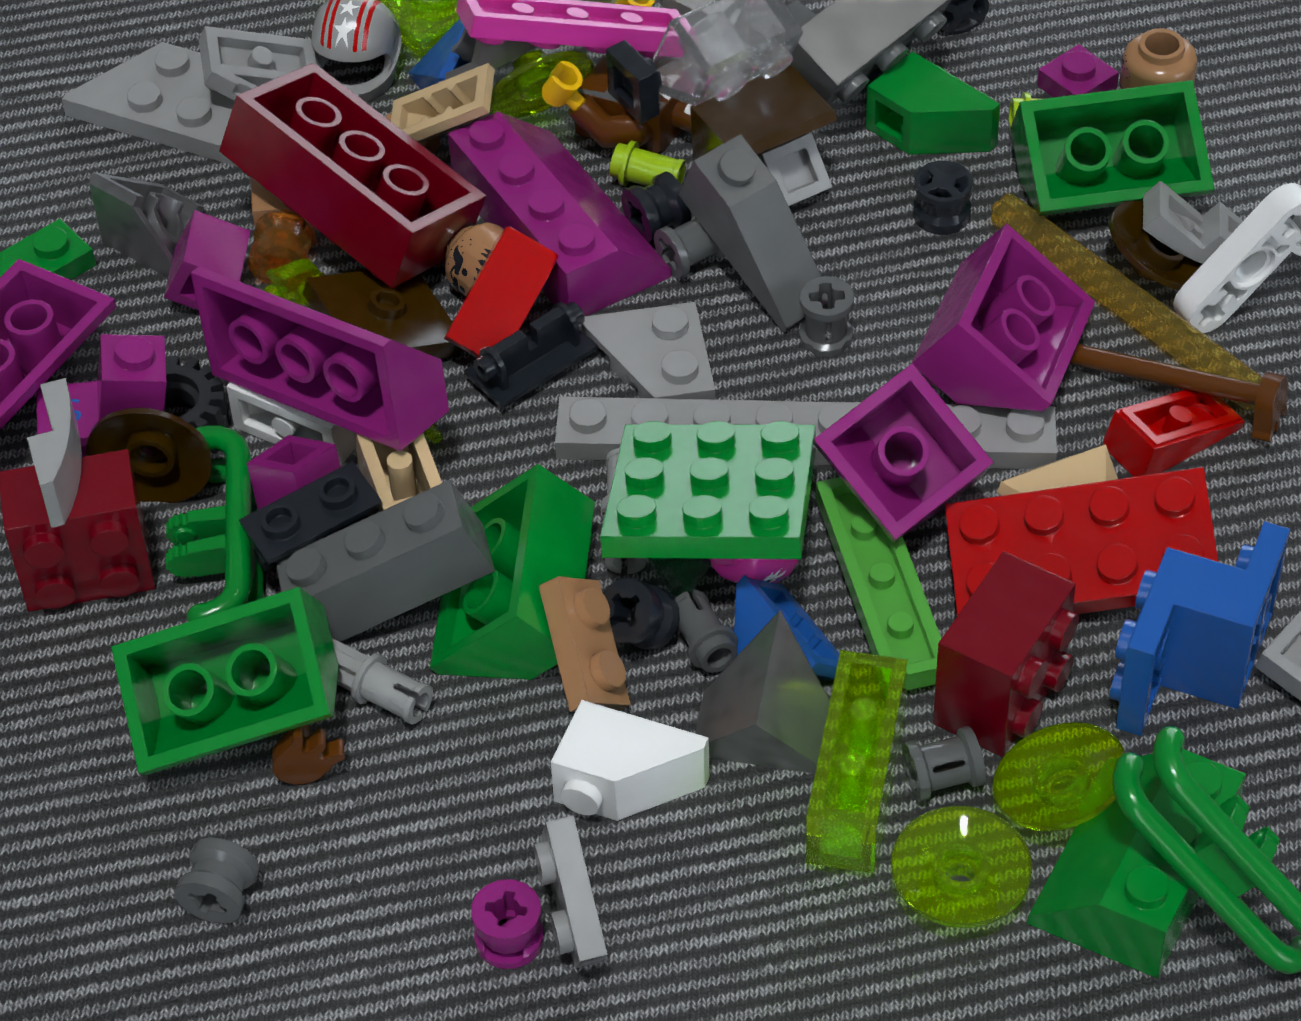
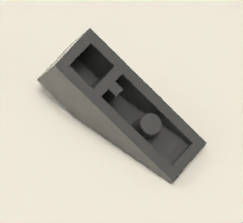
[678,134,828,333]

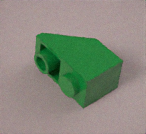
[866,51,1000,155]

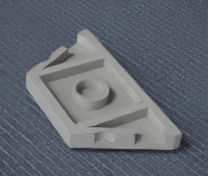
[62,42,238,167]

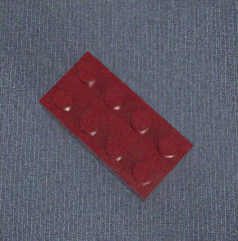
[219,62,487,288]

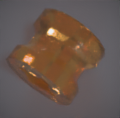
[247,211,313,286]

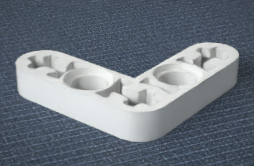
[1173,183,1301,334]

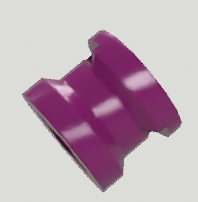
[471,879,544,969]

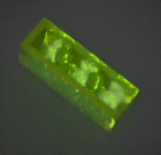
[806,650,908,874]

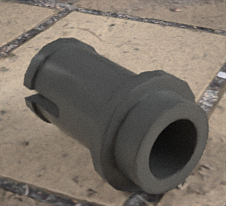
[675,590,738,673]

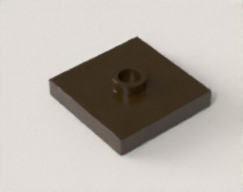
[303,270,462,359]

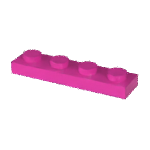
[456,0,693,58]

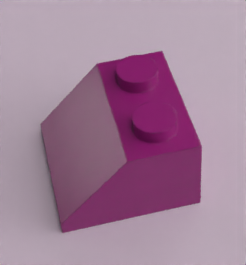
[812,363,994,542]

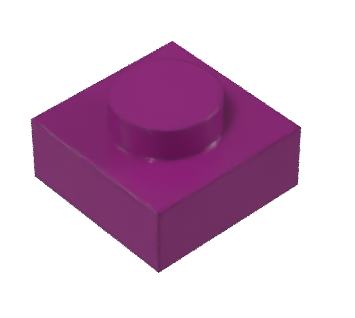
[1037,44,1119,98]

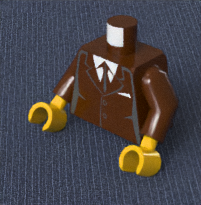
[542,0,702,153]

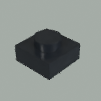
[606,40,662,124]

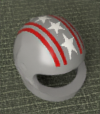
[311,0,402,102]

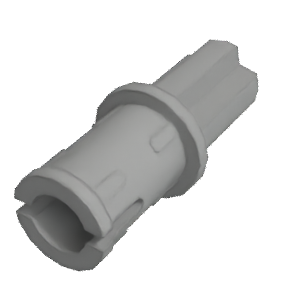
[332,638,433,725]

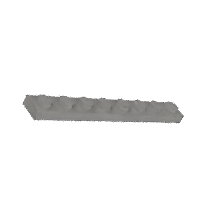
[555,396,1057,469]

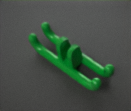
[165,425,264,622]
[1112,726,1301,974]

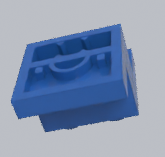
[1109,521,1290,736]

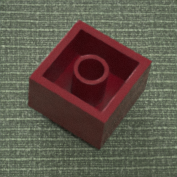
[0,449,156,612]
[933,551,1079,758]

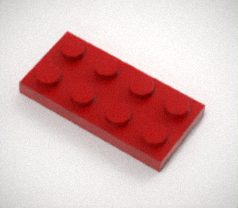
[945,467,1219,616]

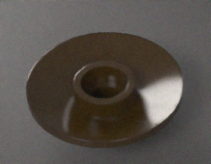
[1109,201,1203,290]
[86,408,213,503]

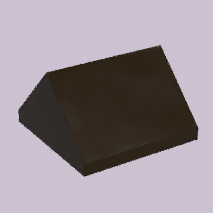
[690,65,838,161]

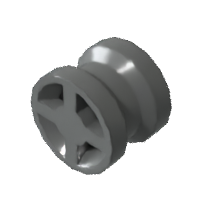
[174,837,259,924]

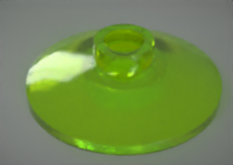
[490,50,594,118]
[993,722,1125,831]
[891,806,1032,928]

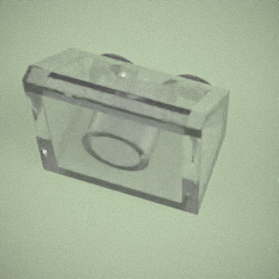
[652,0,803,106]

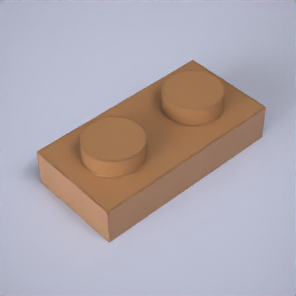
[539,576,631,712]

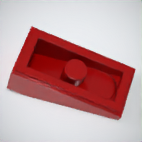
[444,227,559,358]
[1103,390,1245,477]

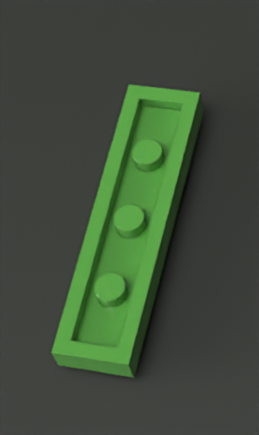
[816,477,941,695]

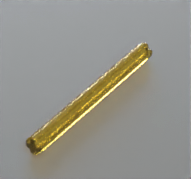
[991,193,1262,410]

